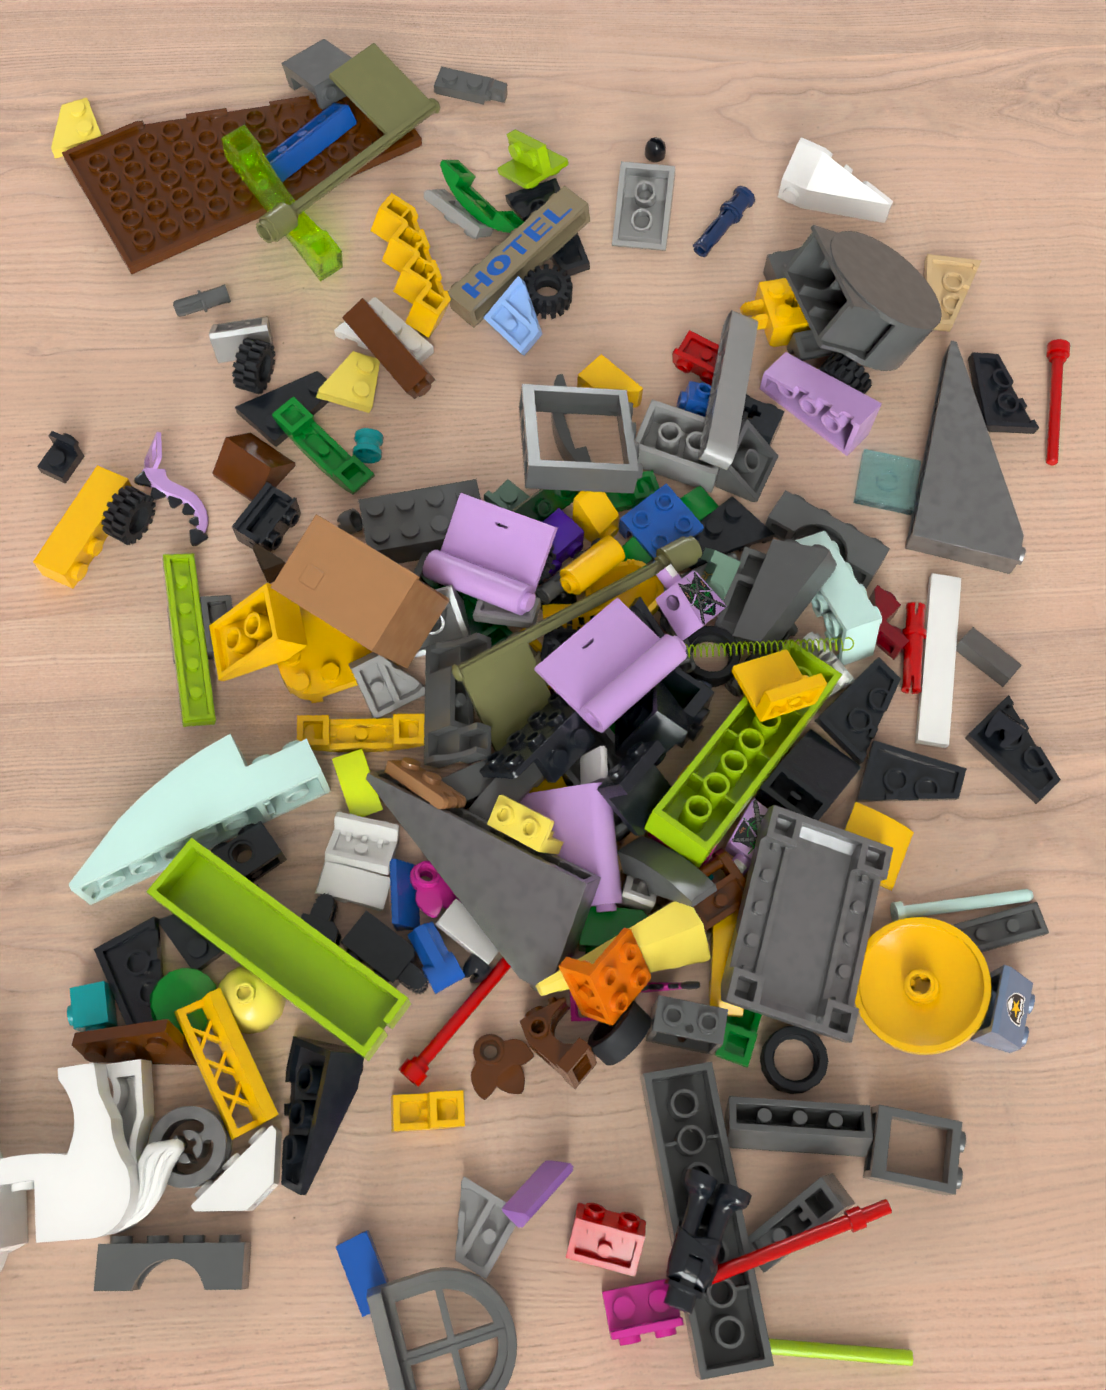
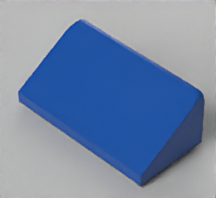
[390,859,420,931]
[336,1230,389,1317]

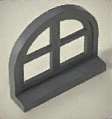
[366,1267,517,1390]

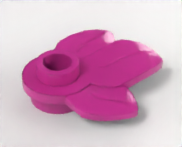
[410,861,460,918]

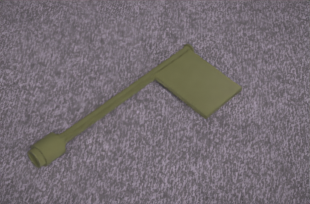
[256,43,440,243]
[451,536,702,752]

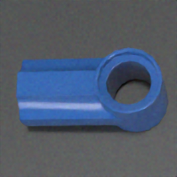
[407,921,465,994]

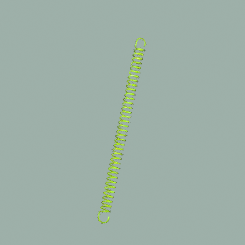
[685,637,854,658]

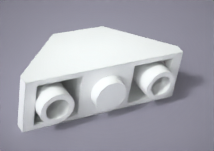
[191,1125,282,1212]

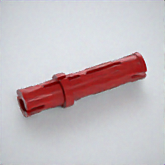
[901,602,927,694]

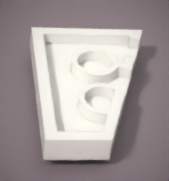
[334,297,434,363]

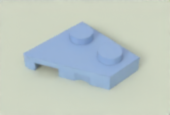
[483,276,543,356]

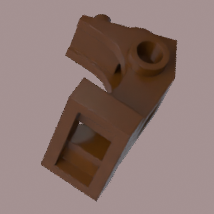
[519,997,597,1089]

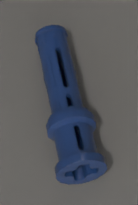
[693,186,755,257]

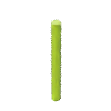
[769,1338,913,1366]

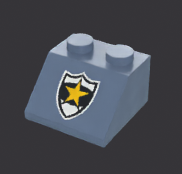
[970,965,1035,1053]

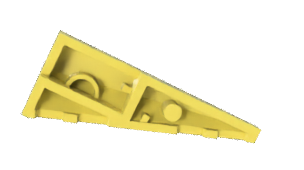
[535,901,711,996]

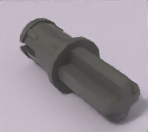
[173,284,231,317]

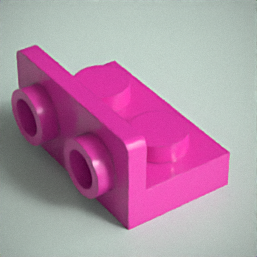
[602,1278,684,1346]

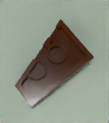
[72,1019,198,1066]

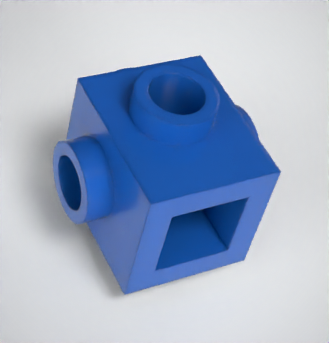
[677,381,711,417]

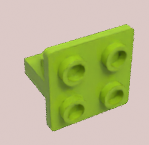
[497,129,569,189]

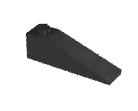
[281,1036,364,1195]

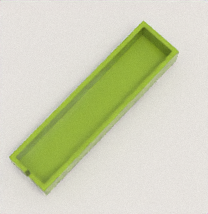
[146,837,411,1061]

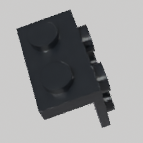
[661,666,714,748]
[597,740,672,836]

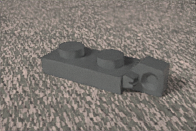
[434,66,508,105]

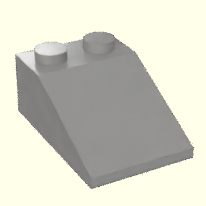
[612,161,675,251]

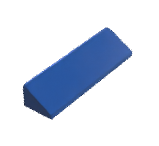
[257,103,356,183]

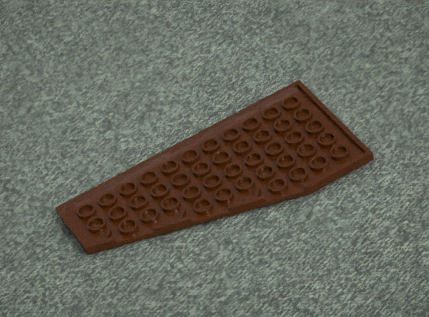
[62,95,422,275]

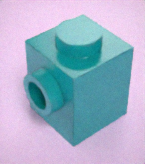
[67,981,118,1032]

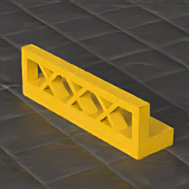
[174,988,279,1140]

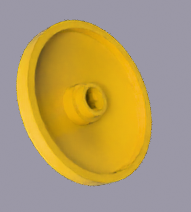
[855,917,992,1055]

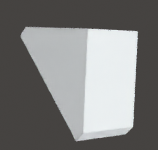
[616,875,657,915]

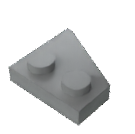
[348,652,425,719]
[455,1177,516,1279]

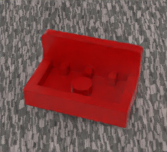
[672,330,719,386]

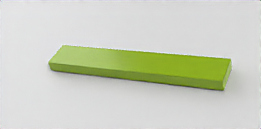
[162,553,216,727]

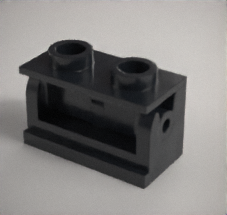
[232,482,301,552]

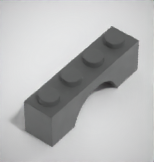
[765,490,890,589]
[94,1235,251,1291]

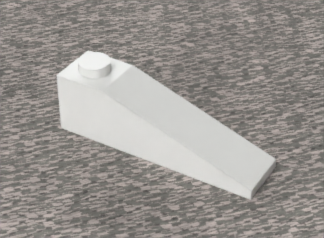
[778,137,893,223]

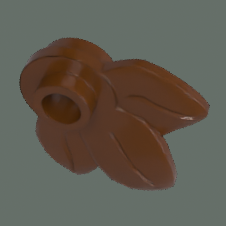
[471,1034,534,1100]

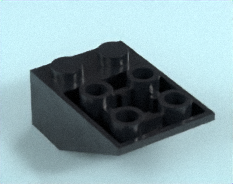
[755,729,861,821]

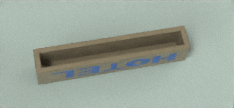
[448,186,590,328]

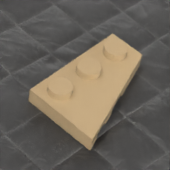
[924,254,982,332]

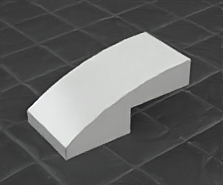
[315,862,390,911]

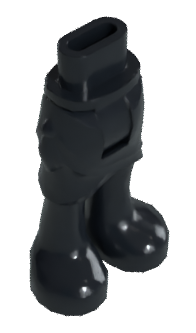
[663,1169,752,1314]

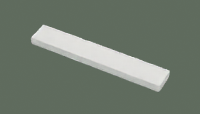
[915,573,961,748]

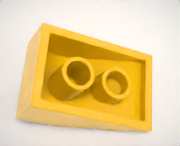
[209,583,308,682]

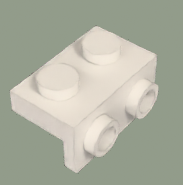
[325,812,399,875]

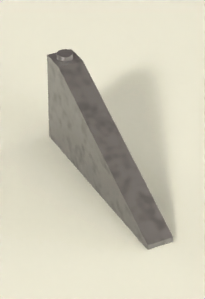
[905,341,1026,574]
[366,770,601,992]

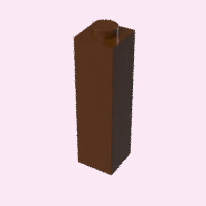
[342,298,435,399]

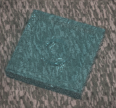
[853,449,921,515]

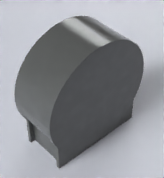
[781,225,942,371]

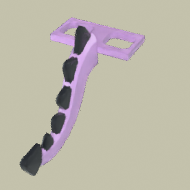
[134,432,208,546]

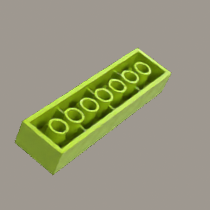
[644,639,842,868]

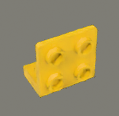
[732,650,827,722]

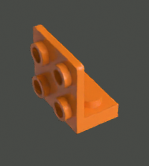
[559,928,651,1026]

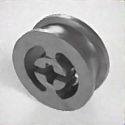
[148,1106,232,1188]

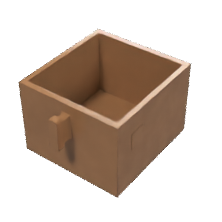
[271,514,450,669]

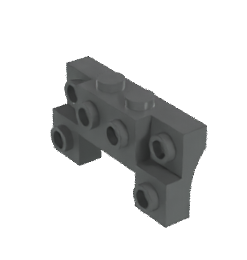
[424,633,491,769]

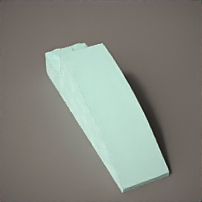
[69,734,331,905]

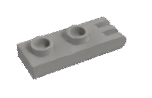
[424,189,494,239]

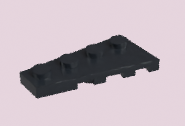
[505,178,590,276]

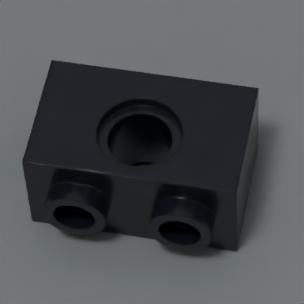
[211,821,287,883]

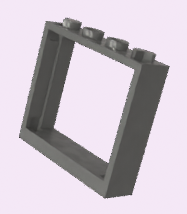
[519,384,643,493]

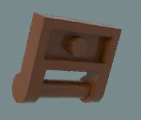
[693,848,746,931]

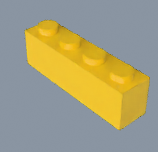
[33,465,132,589]

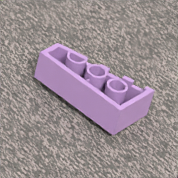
[759,352,882,456]

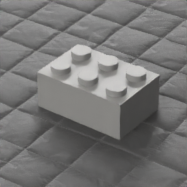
[635,399,720,493]

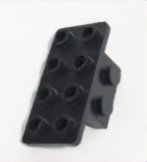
[479,692,597,783]

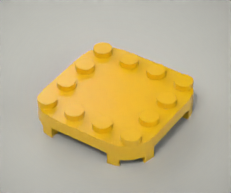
[277,606,399,703]

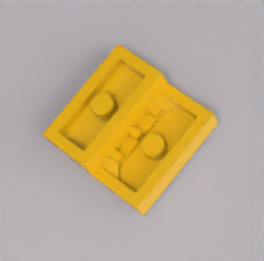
[845,802,914,891]

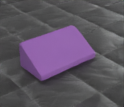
[502,1160,574,1228]

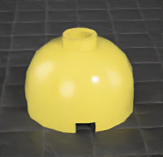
[218,966,286,1034]

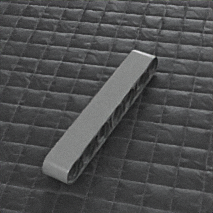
[698,310,758,470]

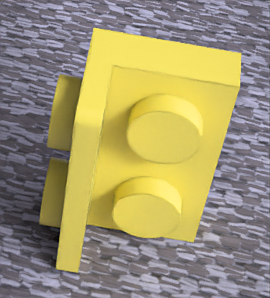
[487,795,564,855]

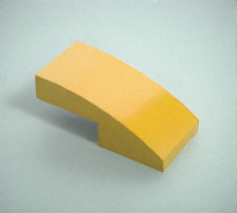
[391,1090,465,1132]

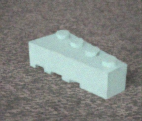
[795,531,882,665]

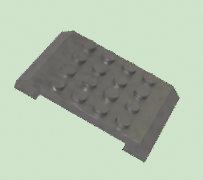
[721,805,893,1043]

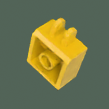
[740,278,811,347]

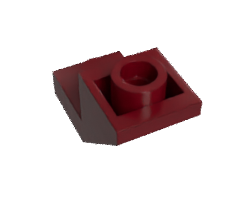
[869,585,909,660]

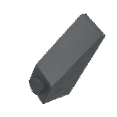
[748,1173,855,1273]

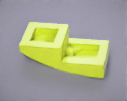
[332,749,383,817]

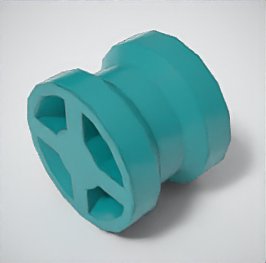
[352,428,384,464]

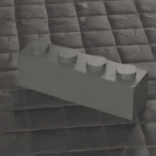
[725,1096,873,1157]

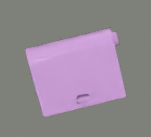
[423,493,558,615]
[534,598,687,733]
[520,782,623,912]

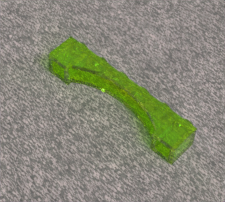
[221,124,343,282]

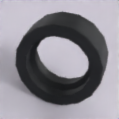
[688,626,741,687]
[587,1000,652,1065]
[760,1026,829,1094]

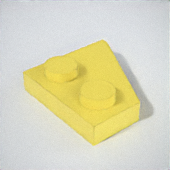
[51,97,102,158]
[316,351,380,413]

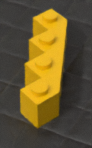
[370,192,451,338]

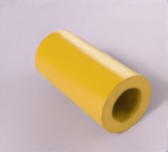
[560,535,625,595]

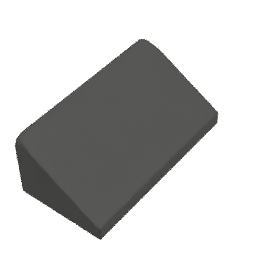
[956,627,1022,687]

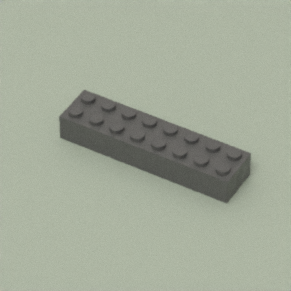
[640,1062,774,1380]

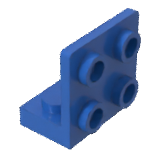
[619,483,704,561]

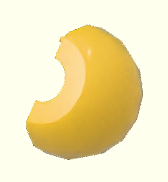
[585,559,664,616]

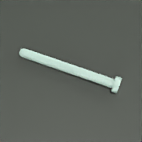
[890,889,1034,922]

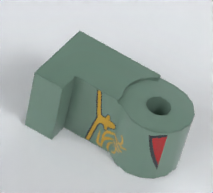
[701,547,741,601]

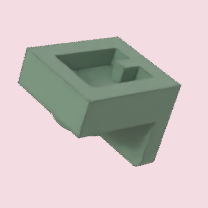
[484,479,530,511]

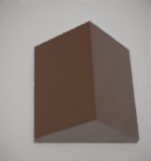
[212,433,296,501]

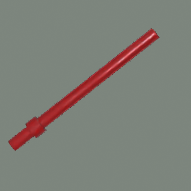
[712,1199,892,1284]

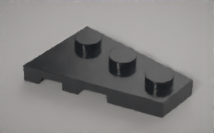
[965,695,1061,804]
[94,917,164,1025]

